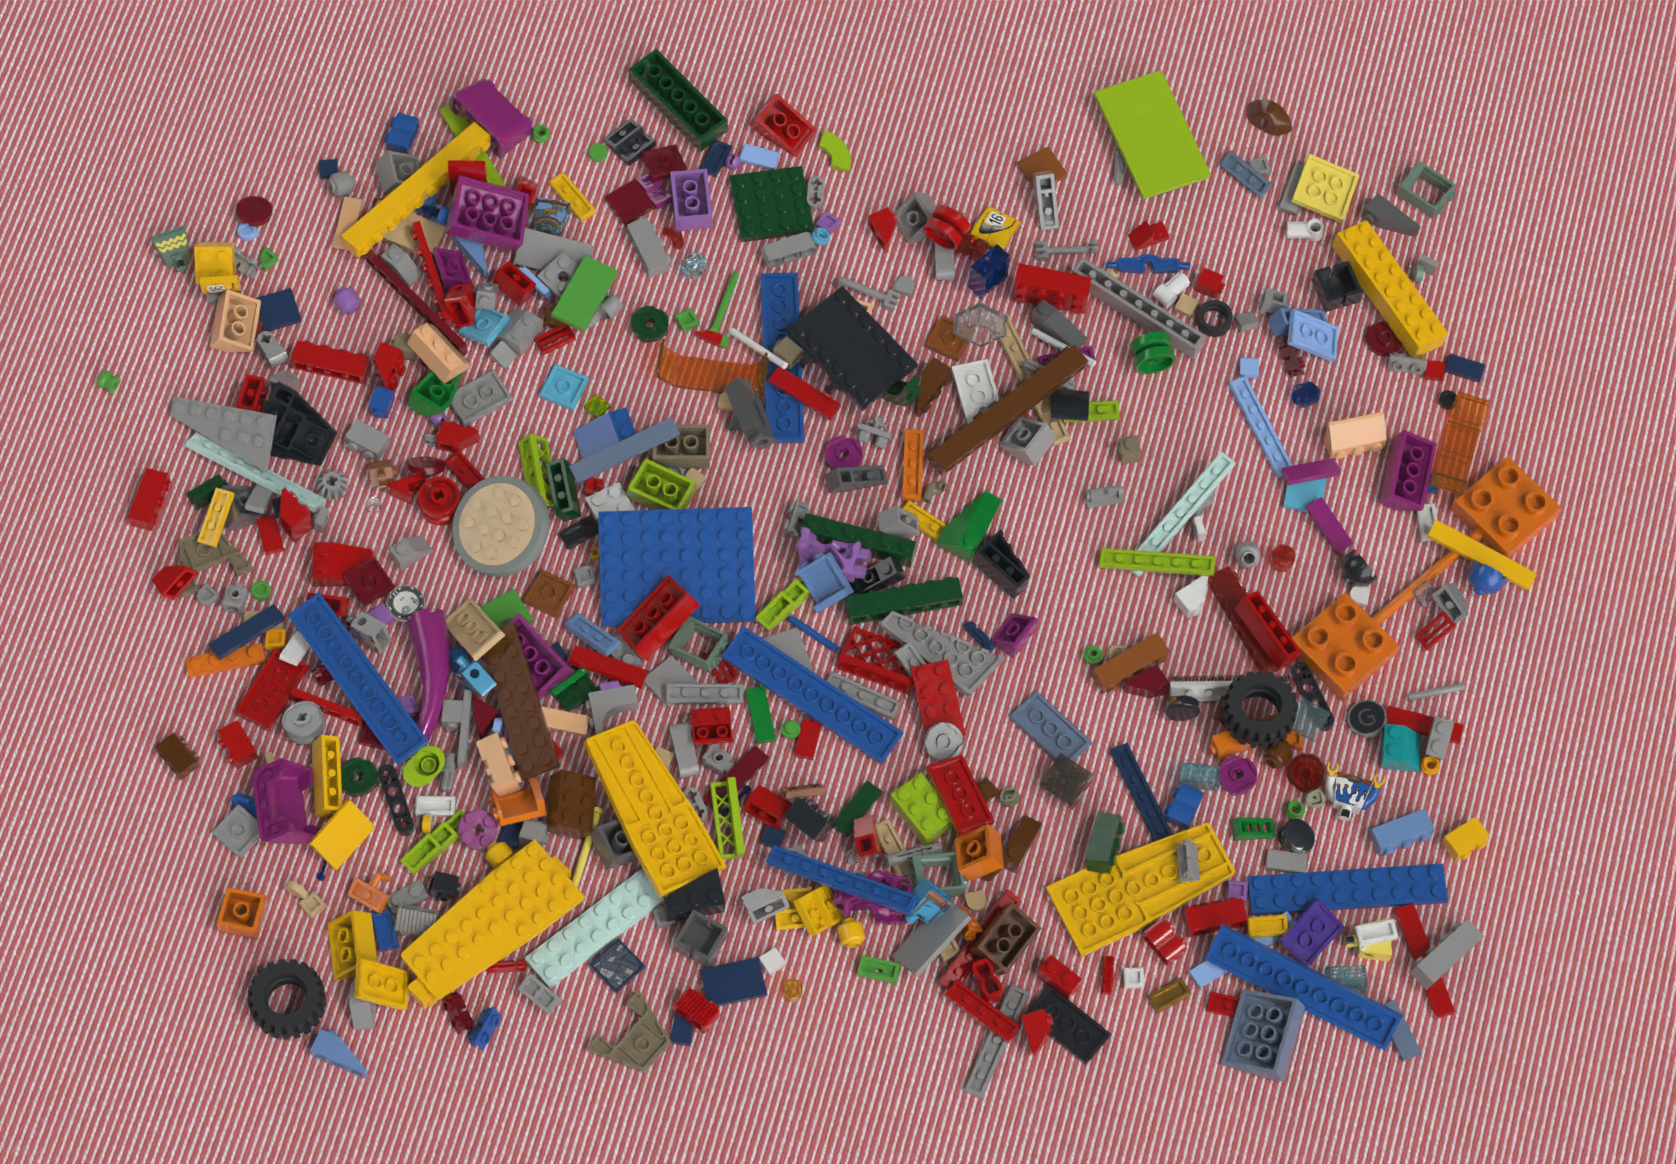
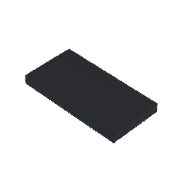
[1024,984,1112,1065]

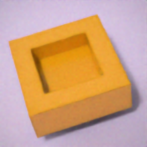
[265,629,287,650]

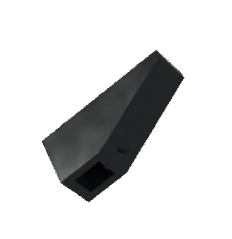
[848,556,907,596]

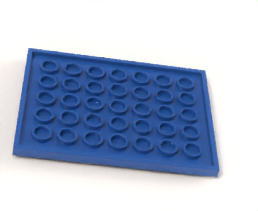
[598,507,756,627]

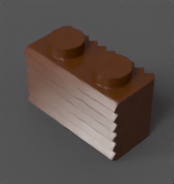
[155,733,200,780]

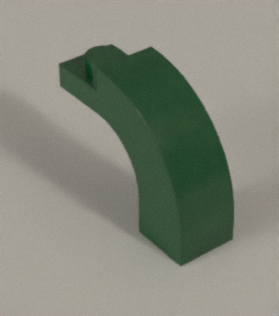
[881,375,921,406]

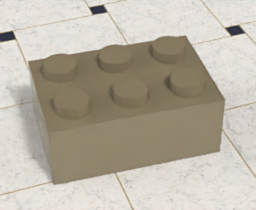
[653,424,710,469]

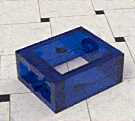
[968,244,1010,299]

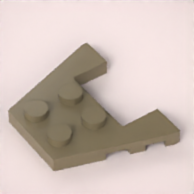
[179,532,253,598]
[587,991,671,1073]

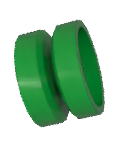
[1130,331,1176,374]

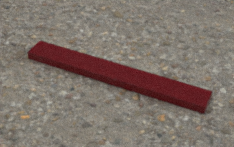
[364,249,468,356]

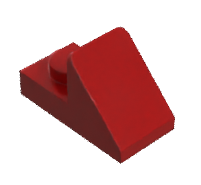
[1128,221,1170,251]
[387,472,426,505]

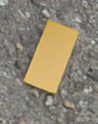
[1247,915,1288,939]

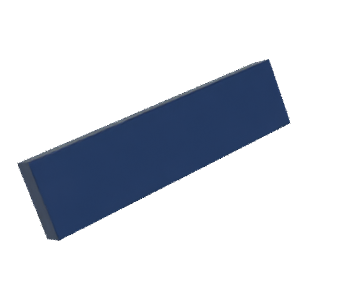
[208,604,285,661]

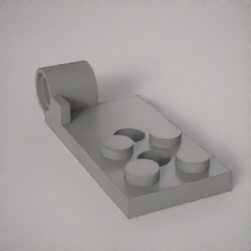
[537,252,624,329]

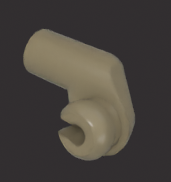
[922,481,947,503]

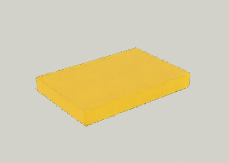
[308,799,375,870]
[354,958,409,1011]

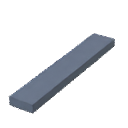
[569,417,680,484]

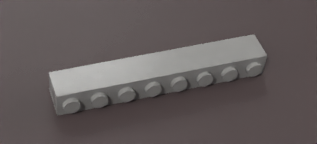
[1072,258,1206,359]

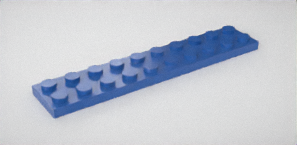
[761,272,805,444]
[288,592,429,766]
[721,626,904,765]
[1247,863,1448,916]
[1205,924,1403,1050]

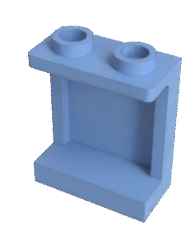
[794,552,854,613]

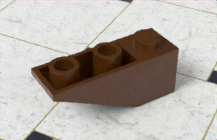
[917,357,953,417]

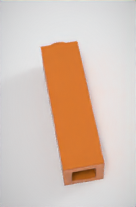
[1208,714,1277,760]

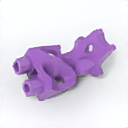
[797,527,871,582]

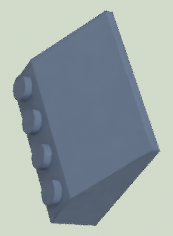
[1221,989,1305,1082]

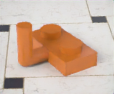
[347,872,391,913]

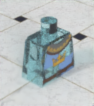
[535,197,571,236]

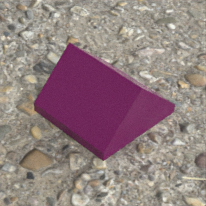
[433,247,472,293]
[991,613,1038,659]

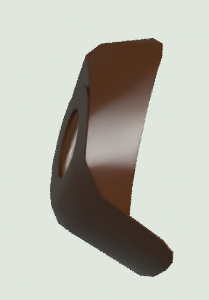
[1247,99,1292,136]

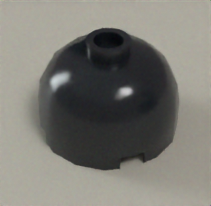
[1341,549,1378,587]

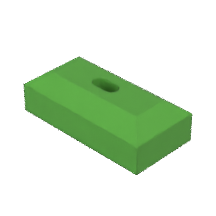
[857,955,901,984]

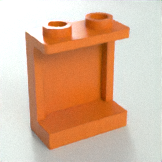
[488,778,547,826]

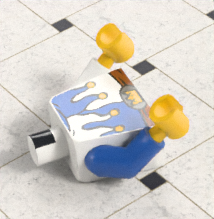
[1325,761,1386,821]

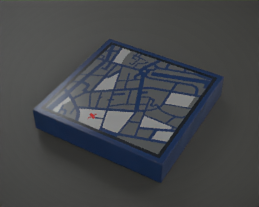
[589,938,645,994]

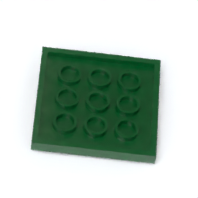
[729,166,814,242]

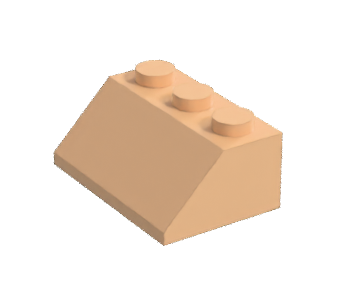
[210,289,261,353]
[407,323,472,383]
[1324,412,1387,459]

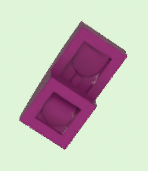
[636,173,673,210]

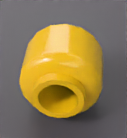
[485,841,515,869]
[837,918,865,949]

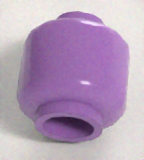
[333,287,361,315]

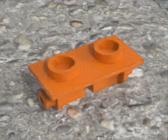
[958,906,984,941]

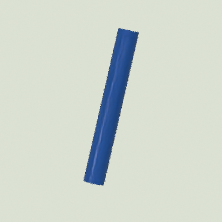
[788,615,839,653]

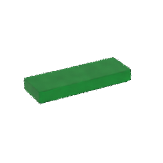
[745,686,776,745]

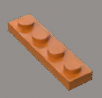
[902,429,924,501]
[185,643,266,678]

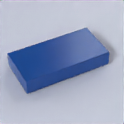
[371,909,400,952]

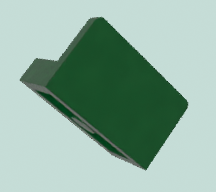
[186,474,228,510]

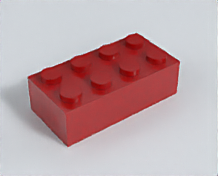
[1012,263,1092,314]

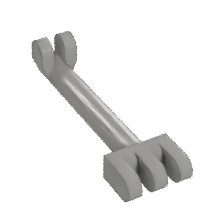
[1034,239,1099,261]
[836,276,901,312]

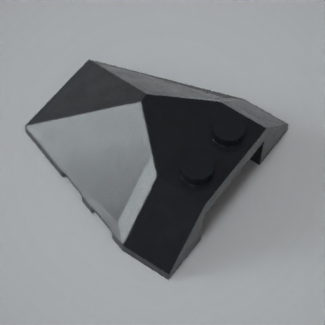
[263,381,338,466]

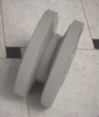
[282,701,326,744]

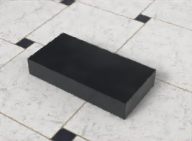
[559,515,599,550]

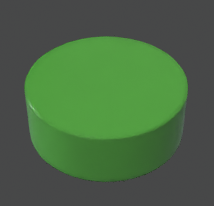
[589,143,607,162]
[251,581,271,601]

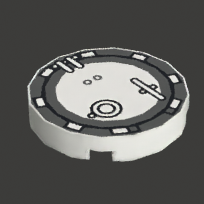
[387,585,425,623]

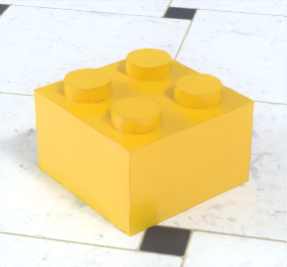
[194,242,236,284]

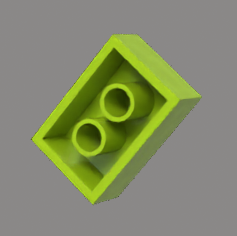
[628,458,696,510]
[889,772,954,845]

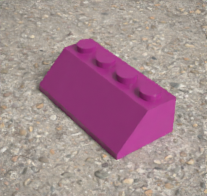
[1379,430,1437,511]

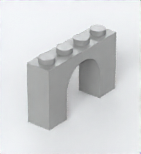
[585,685,638,735]

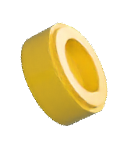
[422,814,433,834]

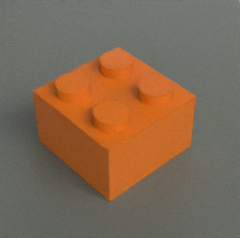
[955,824,1004,881]
[217,887,268,940]

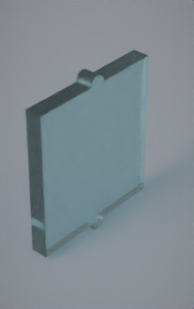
[1292,698,1331,742]

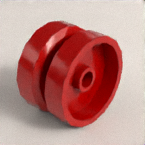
[923,205,971,250]
[418,476,461,526]

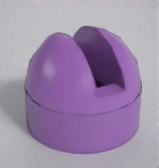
[725,154,740,170]
[430,413,446,427]

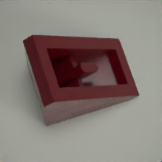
[471,697,499,740]

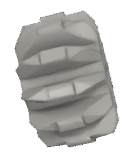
[316,468,349,501]

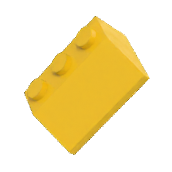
[327,910,377,980]

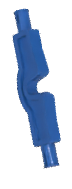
[1107,254,1190,274]

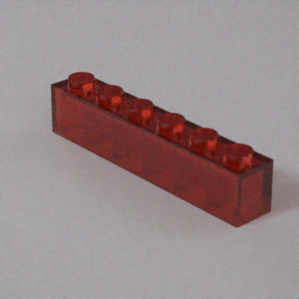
[1207,566,1283,674]

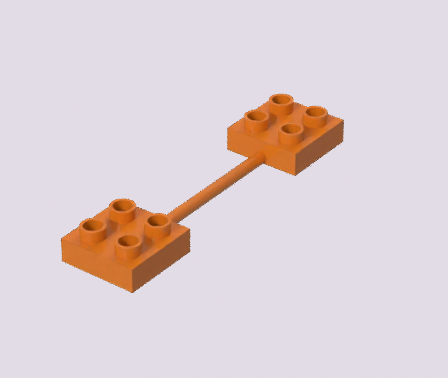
[1292,456,1562,701]

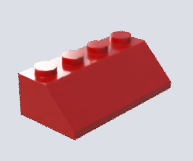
[616,575,700,661]

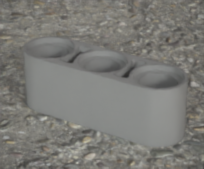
[760,232,817,268]
[933,242,955,280]
[669,722,700,778]

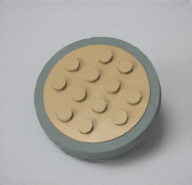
[452,476,550,577]

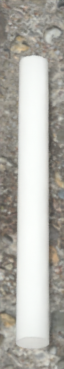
[729,328,788,369]
[1031,328,1096,367]

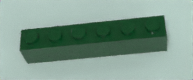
[800,513,917,568]
[845,577,963,625]

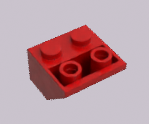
[374,342,406,392]
[280,487,312,542]
[691,706,733,745]

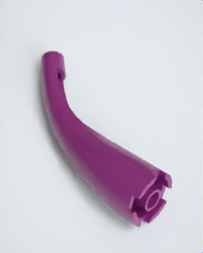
[406,608,450,760]

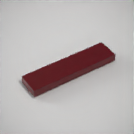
[702,745,770,812]

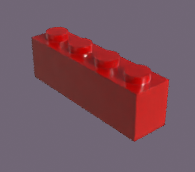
[290,341,371,385]
[1235,591,1301,670]

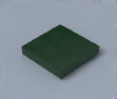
[555,665,599,712]

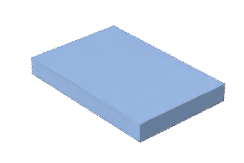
[1288,309,1338,362]

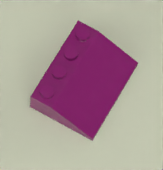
[445,175,529,252]
[480,613,575,700]

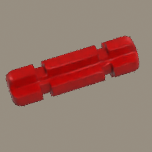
[1101,956,1115,995]
[487,959,526,974]

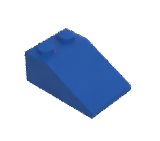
[573,407,636,460]

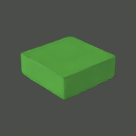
[675,308,700,333]

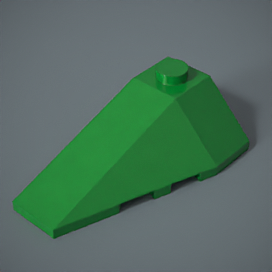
[407,358,467,416]
[935,491,1002,562]

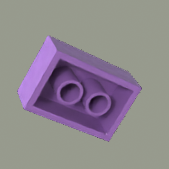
[670,169,713,231]

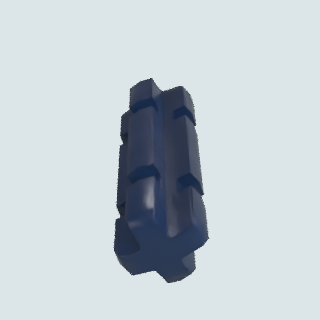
[964,621,996,652]

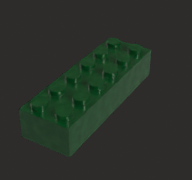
[629,49,728,152]

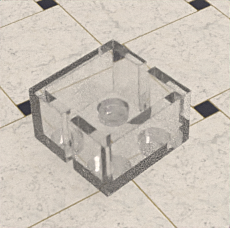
[953,303,1008,347]

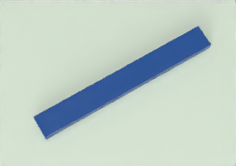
[766,845,918,916]

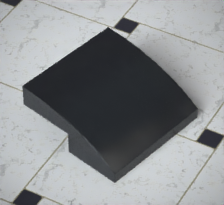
[603,118,656,166]
[1050,389,1089,421]

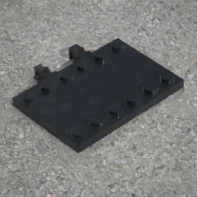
[787,286,918,411]

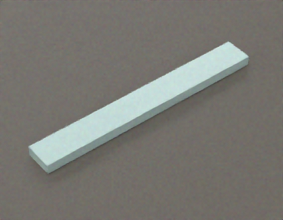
[185,433,326,513]
[1129,451,1236,578]

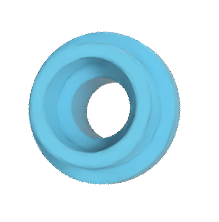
[811,228,830,246]

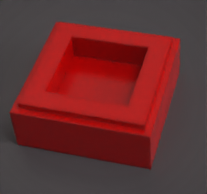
[1424,360,1445,382]

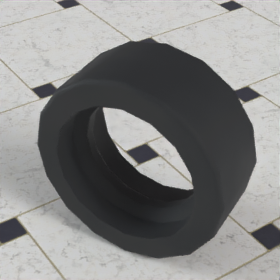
[1197,300,1233,337]

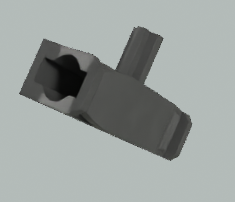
[724,377,776,449]

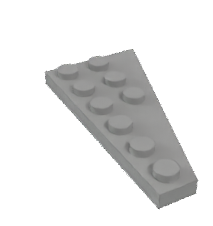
[170,397,277,472]
[879,611,1005,698]

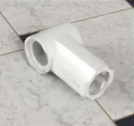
[1287,219,1324,242]
[1153,272,1190,308]

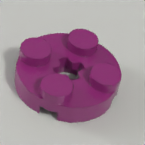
[825,436,862,470]
[1218,756,1257,796]
[458,810,498,850]

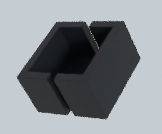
[1312,261,1362,312]
[784,797,837,842]

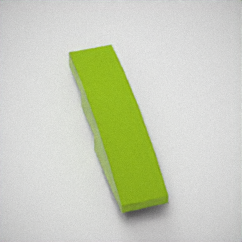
[755,577,811,631]
[400,809,465,874]

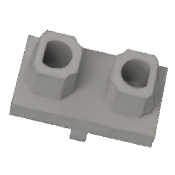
[858,416,893,449]

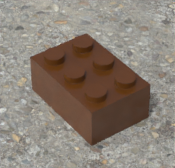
[547,769,596,840]
[970,902,1042,976]

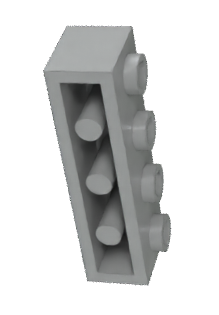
[1410,919,1484,990]

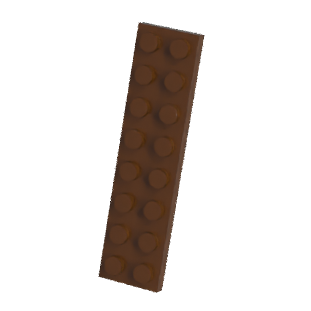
[484,622,560,781]

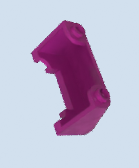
[450,78,533,158]
[252,758,320,845]

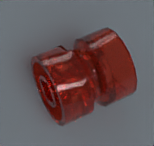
[955,233,989,264]

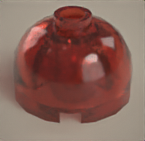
[1287,753,1327,793]

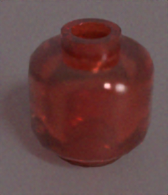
[1270,544,1296,572]

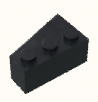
[972,529,1030,599]
[662,867,726,922]

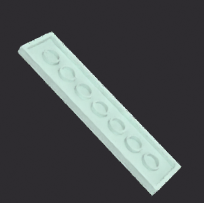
[525,868,663,989]

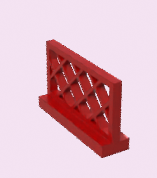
[837,626,913,695]

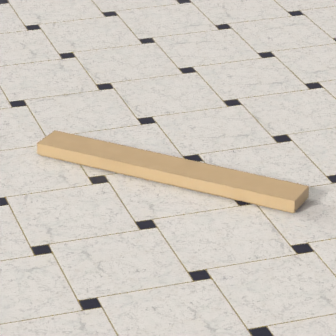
[991,314,1070,447]
[876,818,960,963]

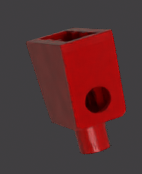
[445,282,477,328]

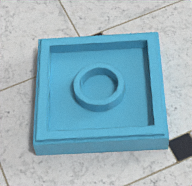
[459,308,510,347]
[539,364,589,411]
[1283,478,1327,512]

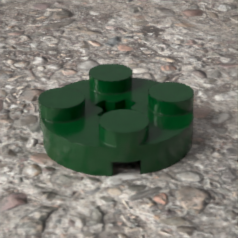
[631,306,669,343]
[341,757,378,798]

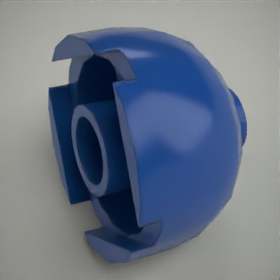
[1468,561,1507,596]

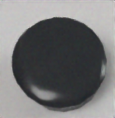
[1165,695,1200,721]
[1278,819,1315,854]

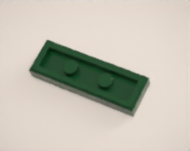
[834,781,883,838]

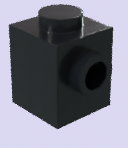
[428,871,460,901]

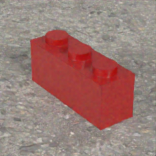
[128,468,172,531]
[1183,897,1248,938]

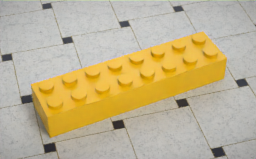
[1332,220,1449,358]

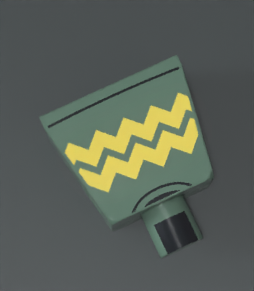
[151,225,191,272]

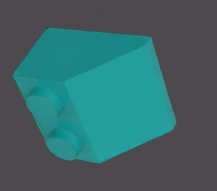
[1380,724,1421,772]

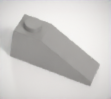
[1032,171,1059,231]

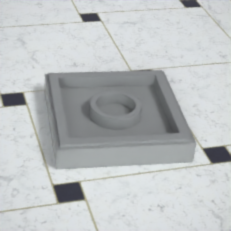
[644,655,697,708]
[211,804,260,859]

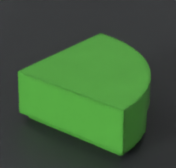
[260,246,279,272]

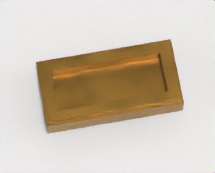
[1147,977,1192,1014]

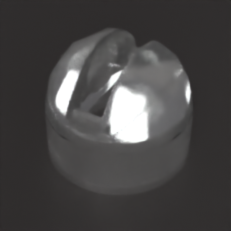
[366,497,381,513]
[845,848,862,865]

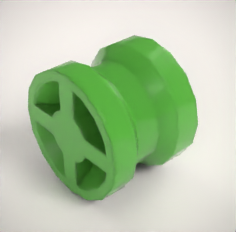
[97,370,121,393]

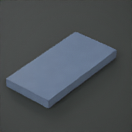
[1009,691,1092,770]

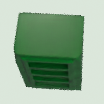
[1231,817,1276,841]

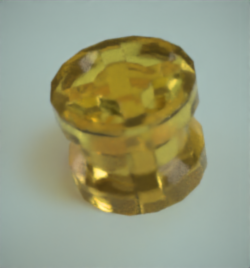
[783,978,803,1002]

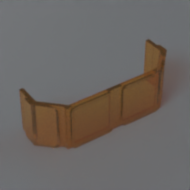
[656,339,769,394]
[1429,391,1491,495]

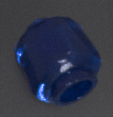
[1291,381,1320,408]

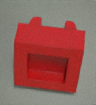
[585,477,603,497]

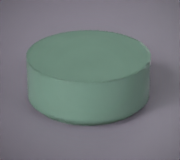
[1412,263,1424,282]

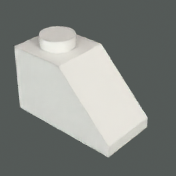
[1174,576,1208,618]

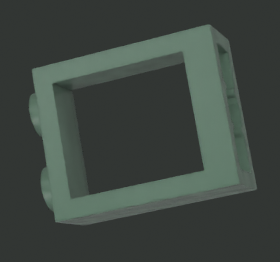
[1397,161,1456,219]
[668,616,730,673]
[908,852,967,897]

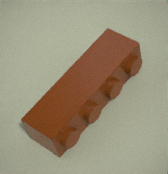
[1091,632,1170,694]

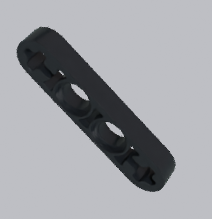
[1291,662,1334,731]
[378,764,414,836]

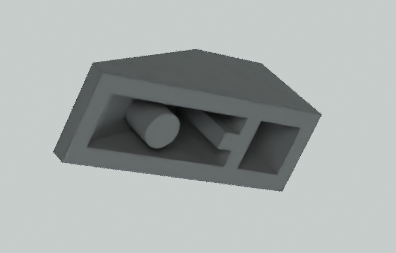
[1362,193,1421,237]
[1031,300,1087,349]
[825,465,888,493]

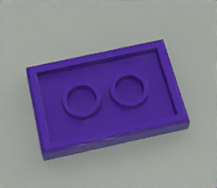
[1278,898,1344,967]

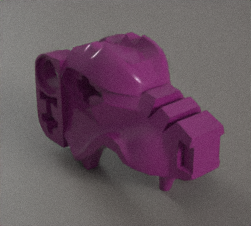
[833,870,913,925]

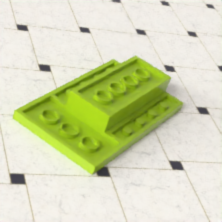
[1094,70,1211,200]

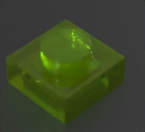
[584,393,610,419]

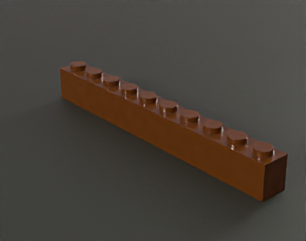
[928,344,1088,476]

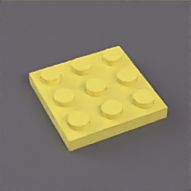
[1291,154,1360,223]

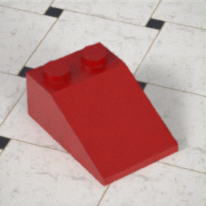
[749,94,817,157]
[312,542,373,587]

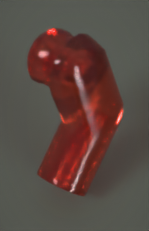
[663,226,684,249]

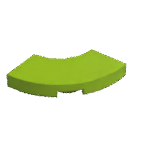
[819,130,851,173]

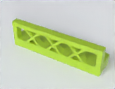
[518,434,554,507]
[710,777,745,860]

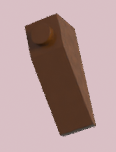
[1003,815,1043,874]

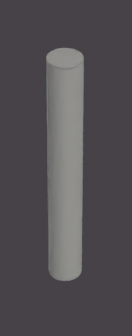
[1407,683,1465,701]

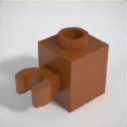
[368,459,397,488]

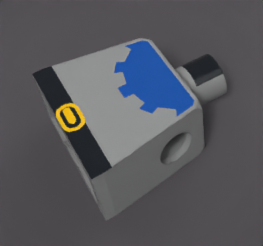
[346,612,392,655]

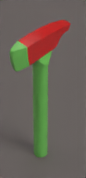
[694,272,739,349]

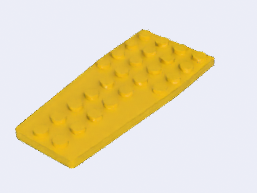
[584,720,727,898]
[1046,823,1235,957]
[401,839,585,1000]

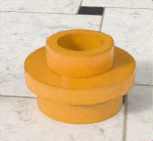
[1420,756,1440,775]

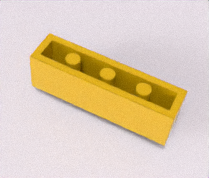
[312,735,342,818]

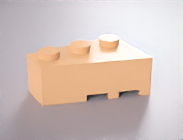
[476,733,523,797]

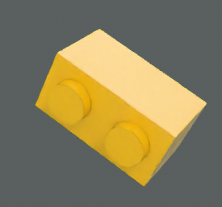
[1442,817,1490,862]

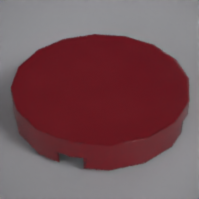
[236,196,273,227]
[1366,321,1402,357]
[407,456,445,475]

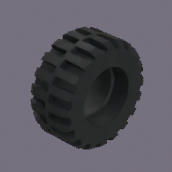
[1221,670,1298,748]
[247,959,327,1040]

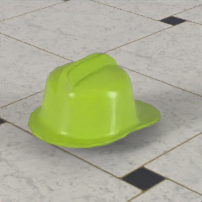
[403,745,445,787]

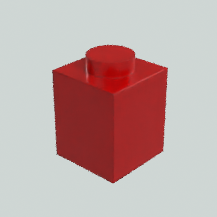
[1195,267,1225,299]

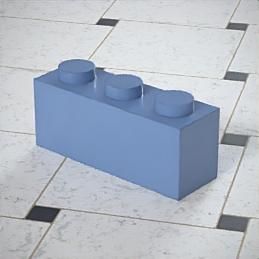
[1369,809,1435,856]

